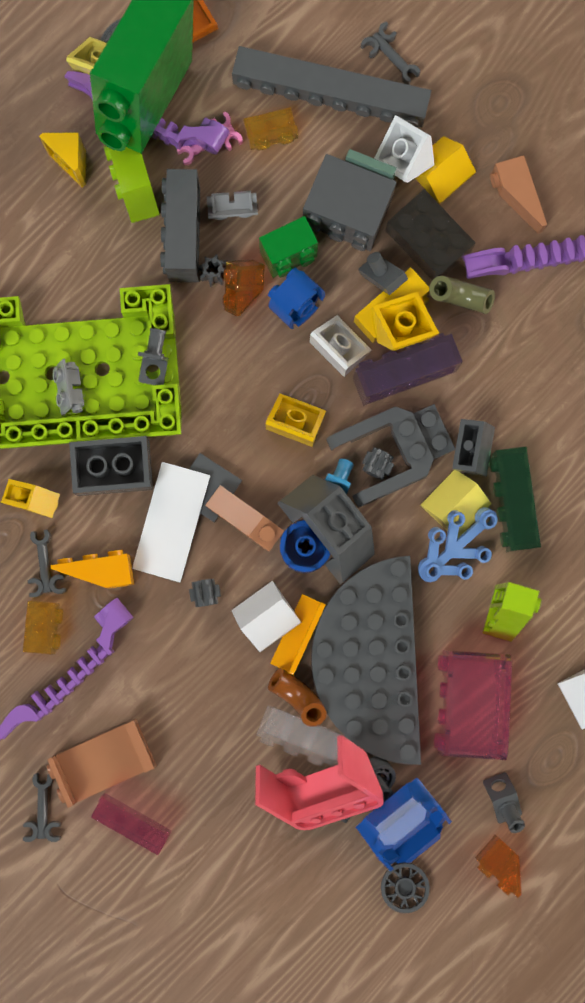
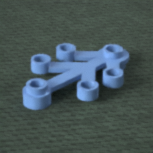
[418,507,498,582]

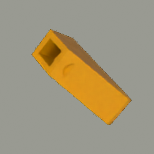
[51,550,134,589]

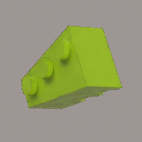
[104,146,160,223]
[482,582,541,642]

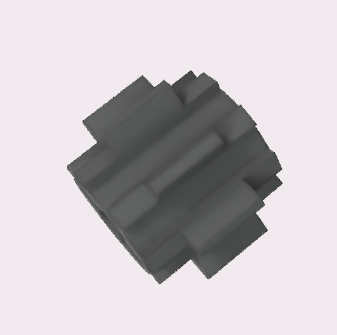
[198,254,229,287]
[362,447,394,480]
[189,579,221,607]

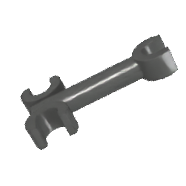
[361,22,420,85]
[27,530,66,598]
[23,773,61,842]

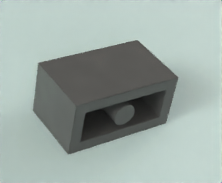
[452,419,495,477]

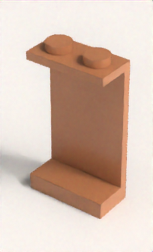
[47,719,157,808]

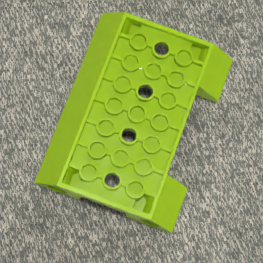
[0,284,182,449]

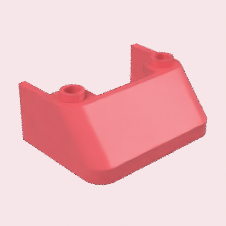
[255,735,384,830]

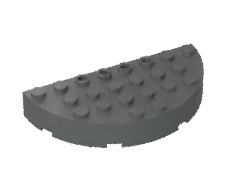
[311,556,421,765]

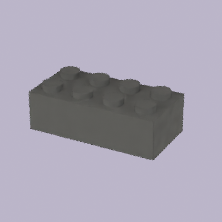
[160,169,200,282]

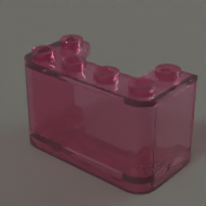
[434,650,512,760]

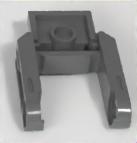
[326,404,455,508]

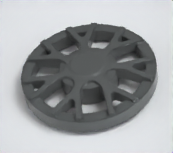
[381,863,430,913]

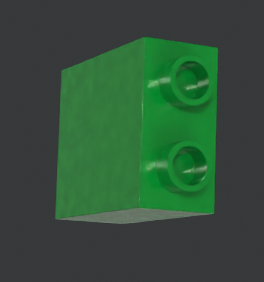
[90,0,193,154]

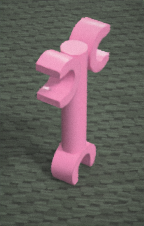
[177,112,243,165]

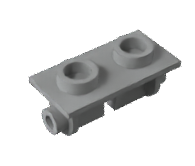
[207,190,258,220]
[53,359,84,416]

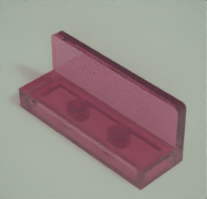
[91,793,171,855]

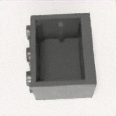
[303,154,397,251]

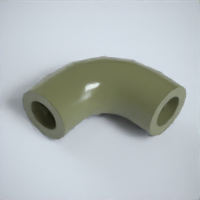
[429,276,495,314]

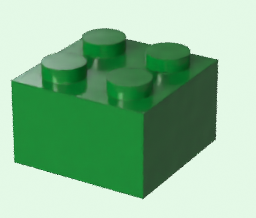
[259,216,318,278]

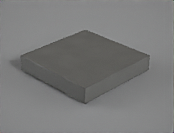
[189,453,242,523]

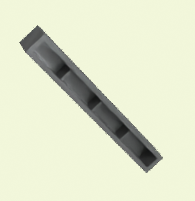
[232,46,431,127]

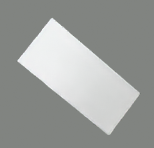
[132,462,210,582]

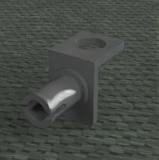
[138,328,169,385]
[483,772,525,833]

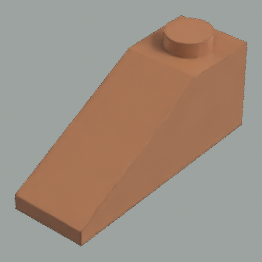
[490,155,547,234]
[205,485,284,552]

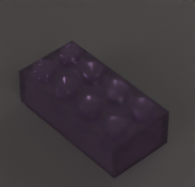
[353,333,463,406]

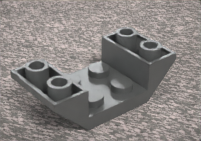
[278,475,375,584]

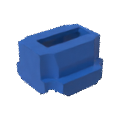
[356,777,452,871]

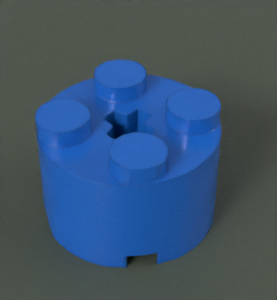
[268,268,325,329]
[280,520,330,573]

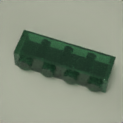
[489,446,541,553]

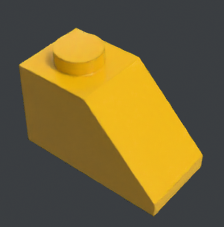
[1,479,60,518]

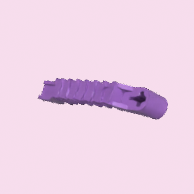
[64,71,230,154]
[463,235,585,279]
[0,598,134,741]

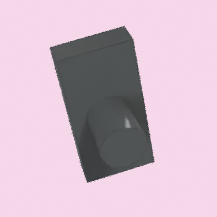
[358,252,408,295]

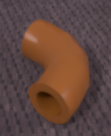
[268,668,326,727]

